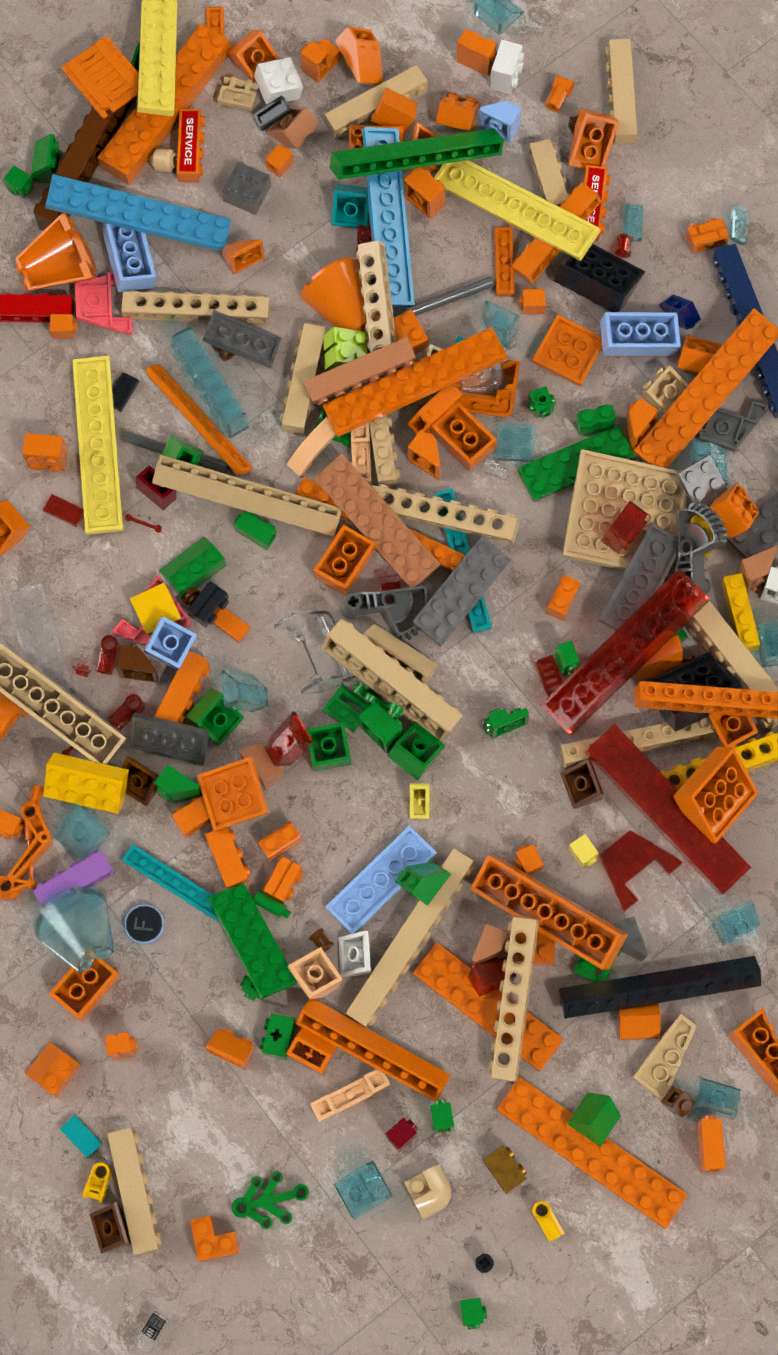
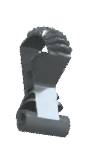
[673,503,730,594]
[341,586,430,642]

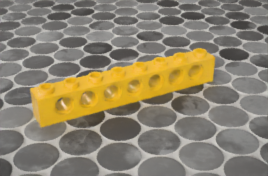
[651,732,778,803]

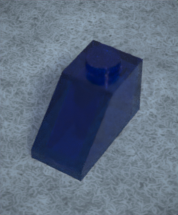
[659,294,701,330]

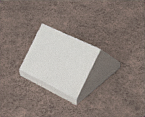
[338,931,371,977]

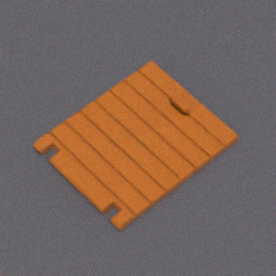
[61,36,139,119]

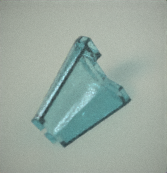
[34,886,114,973]

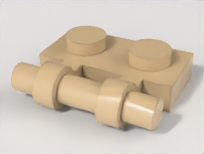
[217,76,259,111]

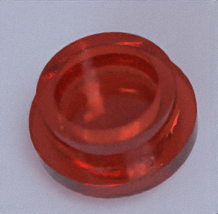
[73,663,91,678]

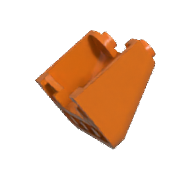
[453,360,521,417]

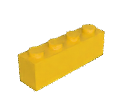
[721,573,760,653]

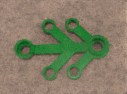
[353,681,404,718]
[231,1171,309,1229]

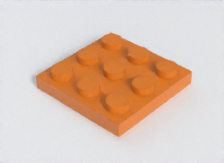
[532,314,602,387]
[197,757,269,831]

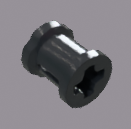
[475,1254,494,1273]

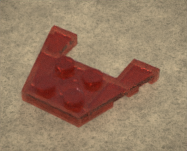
[600,830,683,912]

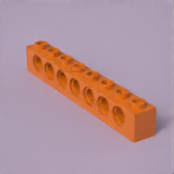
[635,681,778,719]

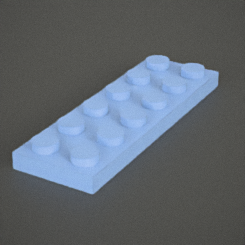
[325,825,437,934]

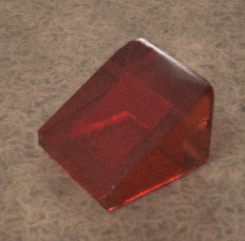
[380,574,401,599]

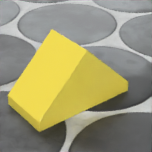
[410,783,429,819]

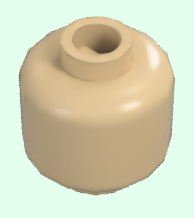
[150,149,177,173]

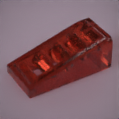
[534,655,566,699]

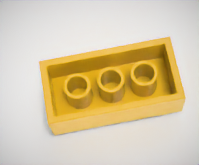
[43,753,129,814]

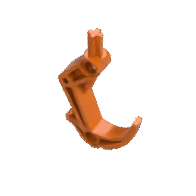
[0,785,54,901]

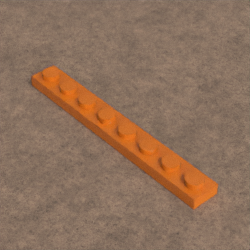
[145,364,253,476]

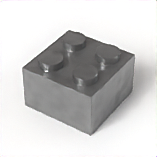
[222,162,271,215]

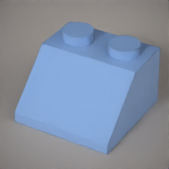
[479,101,521,144]

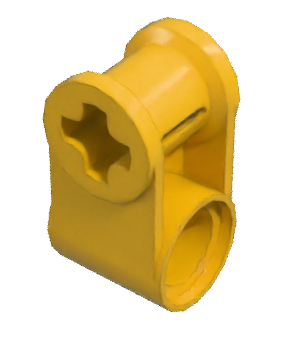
[82,1163,112,1204]

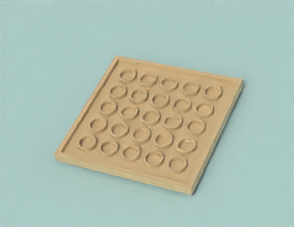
[562,449,687,581]

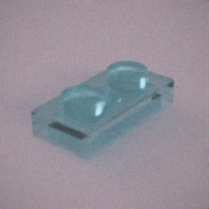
[730,204,749,246]
[623,205,643,241]

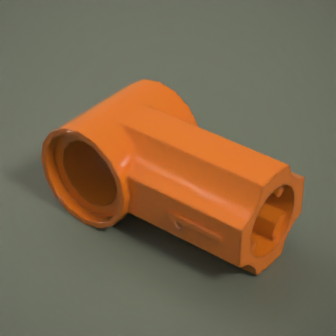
[545,75,575,112]

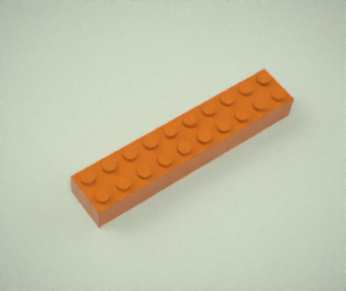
[97,23,231,185]

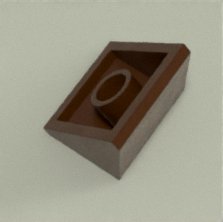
[122,756,160,806]
[561,758,604,809]
[90,1202,131,1254]

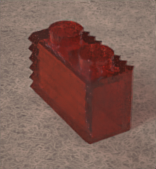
[467,957,516,997]

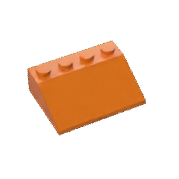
[673,747,759,843]

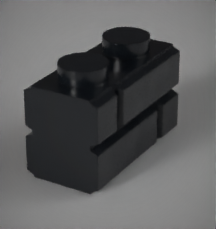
[187,581,229,627]

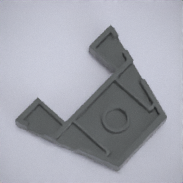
[699,401,769,452]

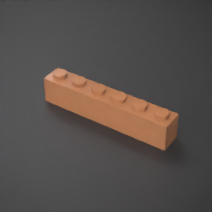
[304,337,417,405]

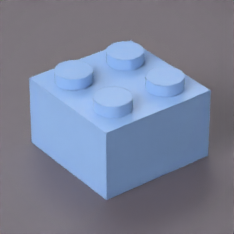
[143,617,197,670]

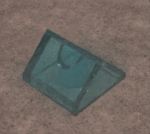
[694,1078,741,1120]

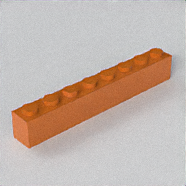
[296,999,451,1101]

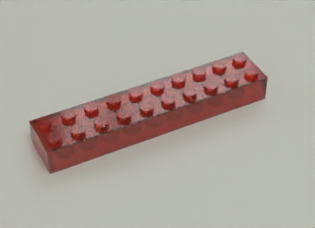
[540,569,710,736]
[584,723,751,895]

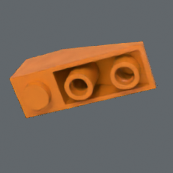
[408,384,463,434]

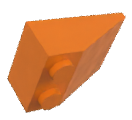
[568,108,619,170]
[366,309,429,355]
[514,931,555,967]

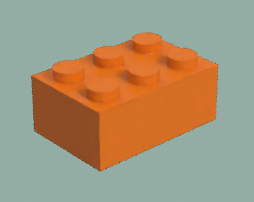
[431,402,497,472]
[313,524,376,596]
[49,948,121,1022]

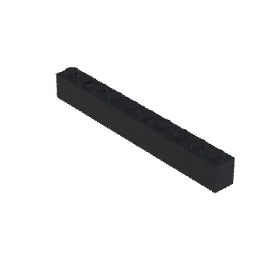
[559,956,761,1019]

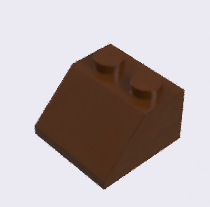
[117,644,160,683]

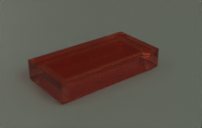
[43,494,84,527]

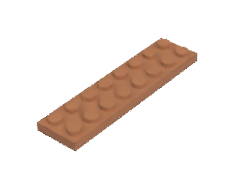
[314,453,441,587]

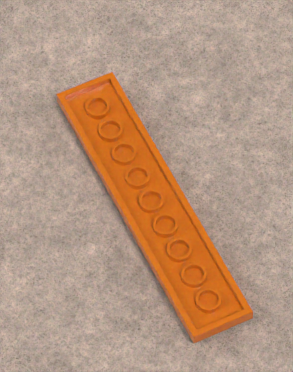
[633,308,778,468]
[323,327,508,437]
[496,1077,688,1229]

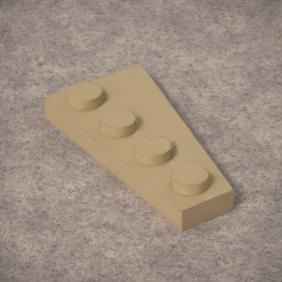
[632,1013,696,1101]

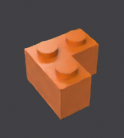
[300,38,341,83]
[190,1216,240,1262]

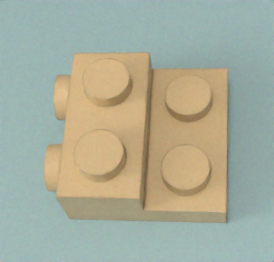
[641,365,689,414]

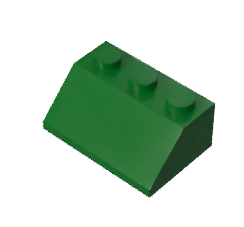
[159,537,227,599]

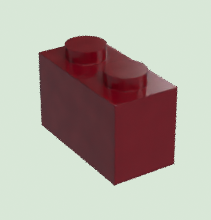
[136,465,176,511]
[385,1118,418,1153]

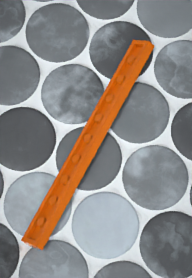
[295,477,465,572]

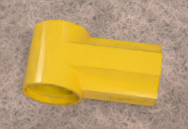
[531,1201,564,1242]

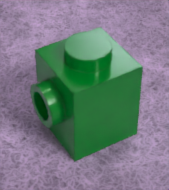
[3,166,34,198]
[460,1298,487,1330]

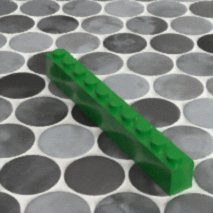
[329,128,504,180]

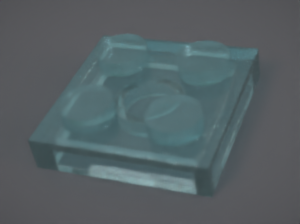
[496,423,535,462]

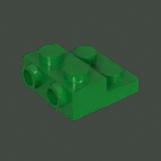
[483,708,529,739]

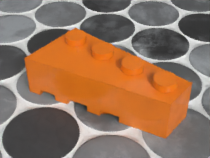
[728,1008,778,1097]

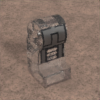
[132,1311,169,1354]

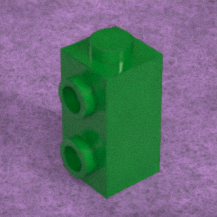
[234,511,277,550]

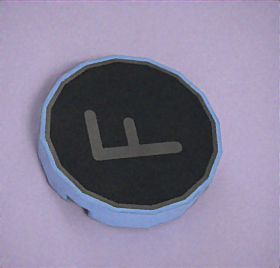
[125,904,164,944]

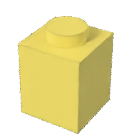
[568,834,599,868]

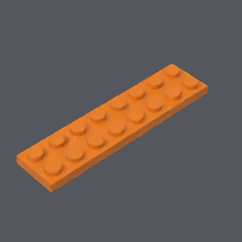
[412,942,564,1072]

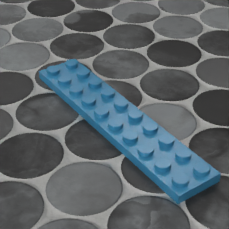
[362,127,415,307]
[45,174,231,252]

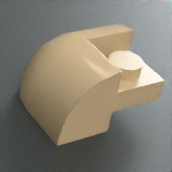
[404,1164,452,1220]

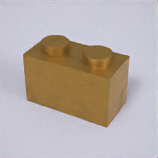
[483,1145,527,1194]

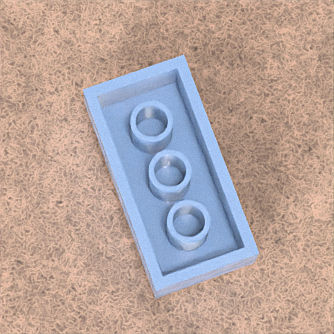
[102,223,156,292]
[600,312,681,356]

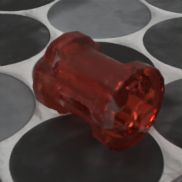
[615,234,633,258]

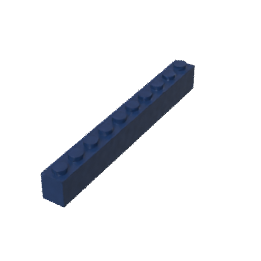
[711,243,778,418]

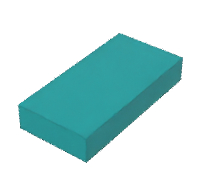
[60,1115,103,1159]

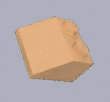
[288,947,343,999]

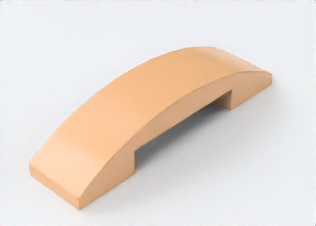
[287,417,336,477]
[351,423,372,486]
[310,1069,391,1122]

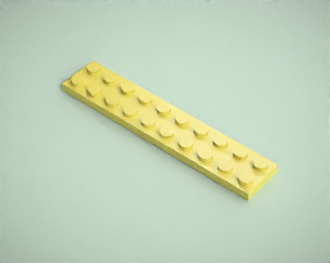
[137,0,177,116]
[434,160,601,261]
[73,356,124,535]

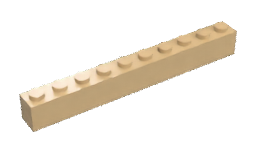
[152,455,342,536]
[346,848,474,1028]

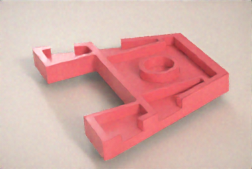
[75,272,133,335]
[112,576,192,646]

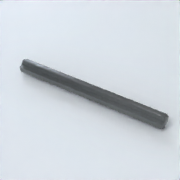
[393,276,495,318]
[122,431,227,473]

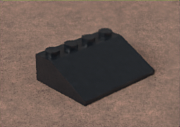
[554,243,645,312]
[646,652,741,732]

